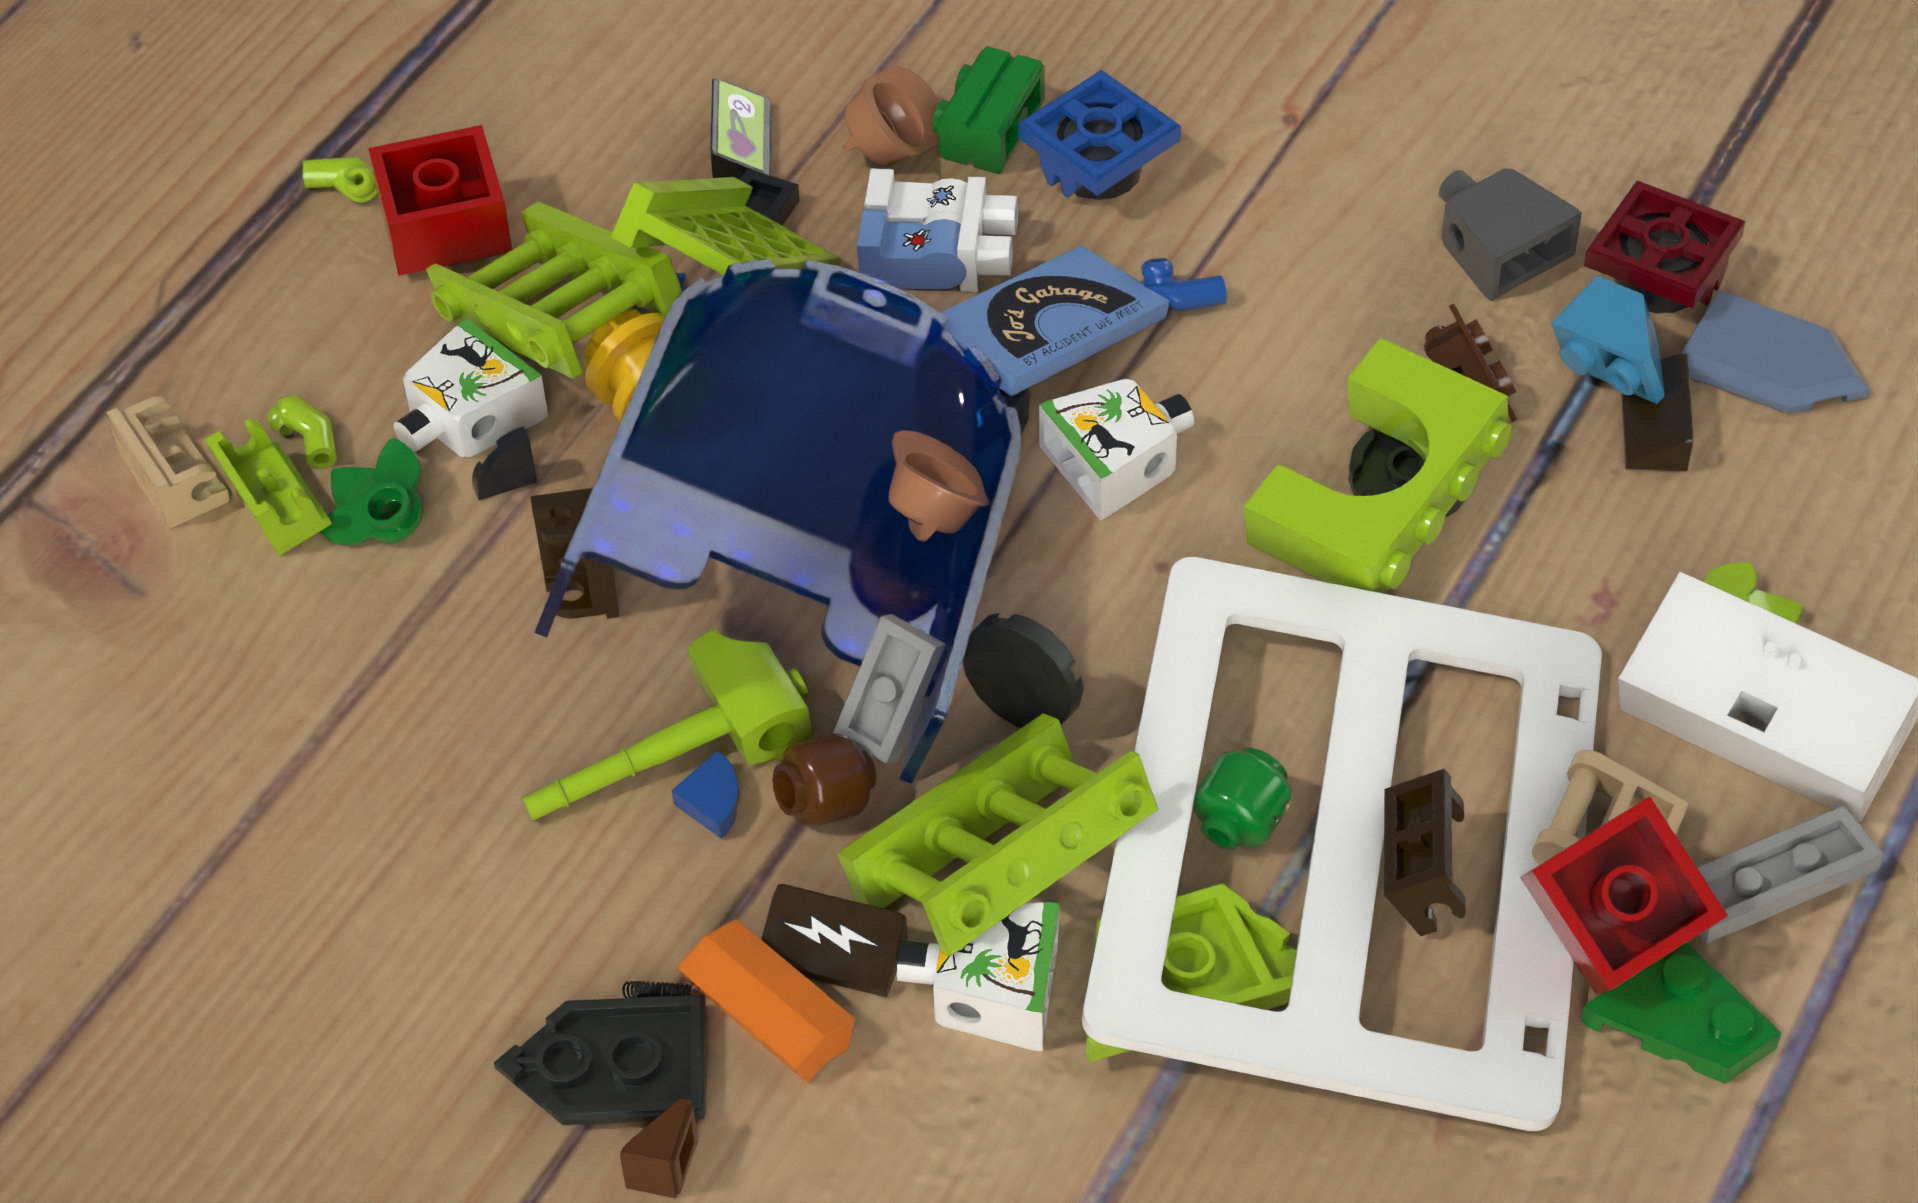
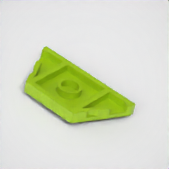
[1085,883,1296,1063]

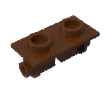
[1424,304,1517,422]

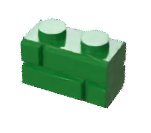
[932,46,1045,174]

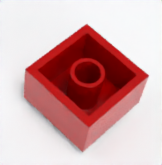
[368,125,512,276]
[1520,796,1728,995]

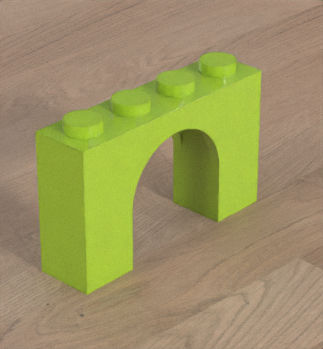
[1243,337,1512,594]

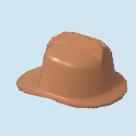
[843,66,939,165]
[889,430,990,542]

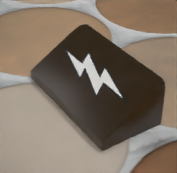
[761,884,908,998]

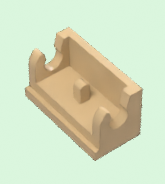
[106,396,230,529]

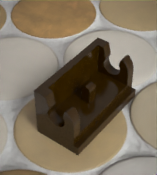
[531,487,619,619]
[1384,768,1466,936]

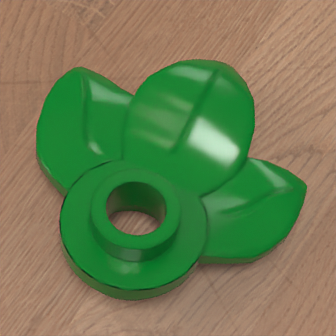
[320,438,424,546]

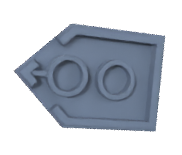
[1681,290,1870,414]

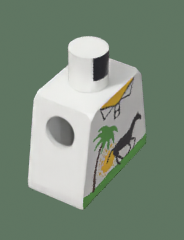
[393,318,548,457]
[1039,379,1194,520]
[897,902,1060,1051]

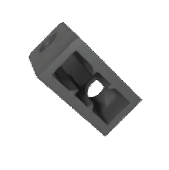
[1439,169,1582,301]

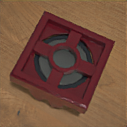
[1584,180,1746,313]

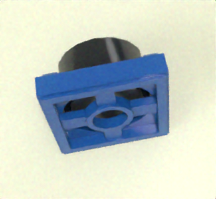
[1018,70,1181,200]

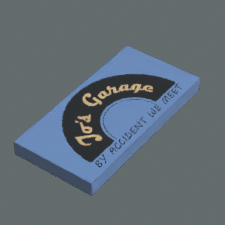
[923,245,1170,396]

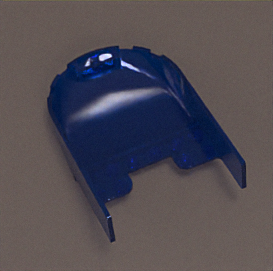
[534,259,1021,784]

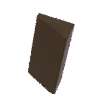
[1621,354,1693,471]

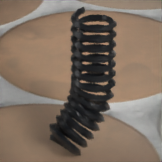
[622,981,693,998]

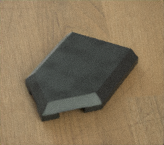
[494,994,706,1125]

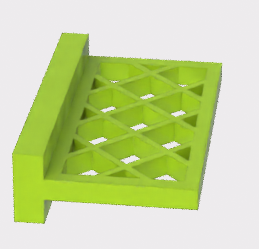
[611,177,841,285]

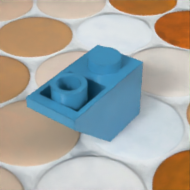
[1551,275,1665,404]

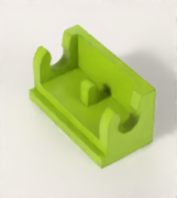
[204,418,332,556]

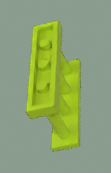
[426,201,687,379]
[837,713,1158,956]

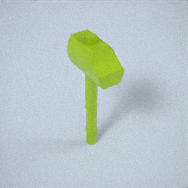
[521,629,814,821]

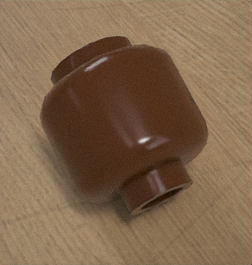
[772,733,876,827]

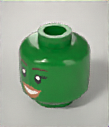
[1193,748,1292,850]

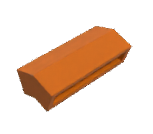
[676,919,856,1083]

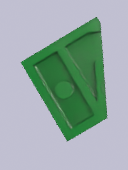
[1581,942,1781,1084]

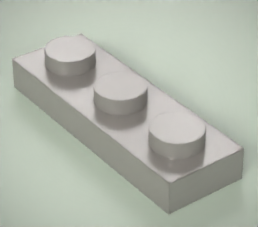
[1697,805,1883,944]

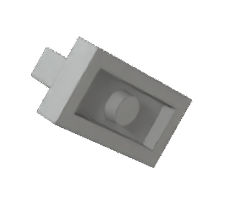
[833,614,946,764]

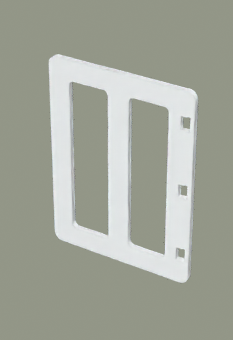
[1082,557,1602,1131]

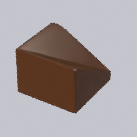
[620,1098,698,1198]

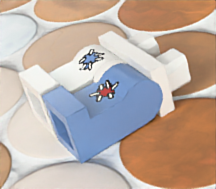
[857,168,1018,293]

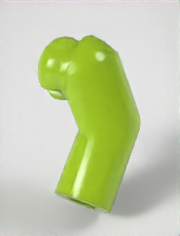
[303,157,377,203]
[267,395,337,469]

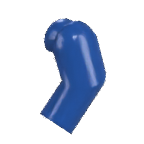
[1141,258,1227,311]

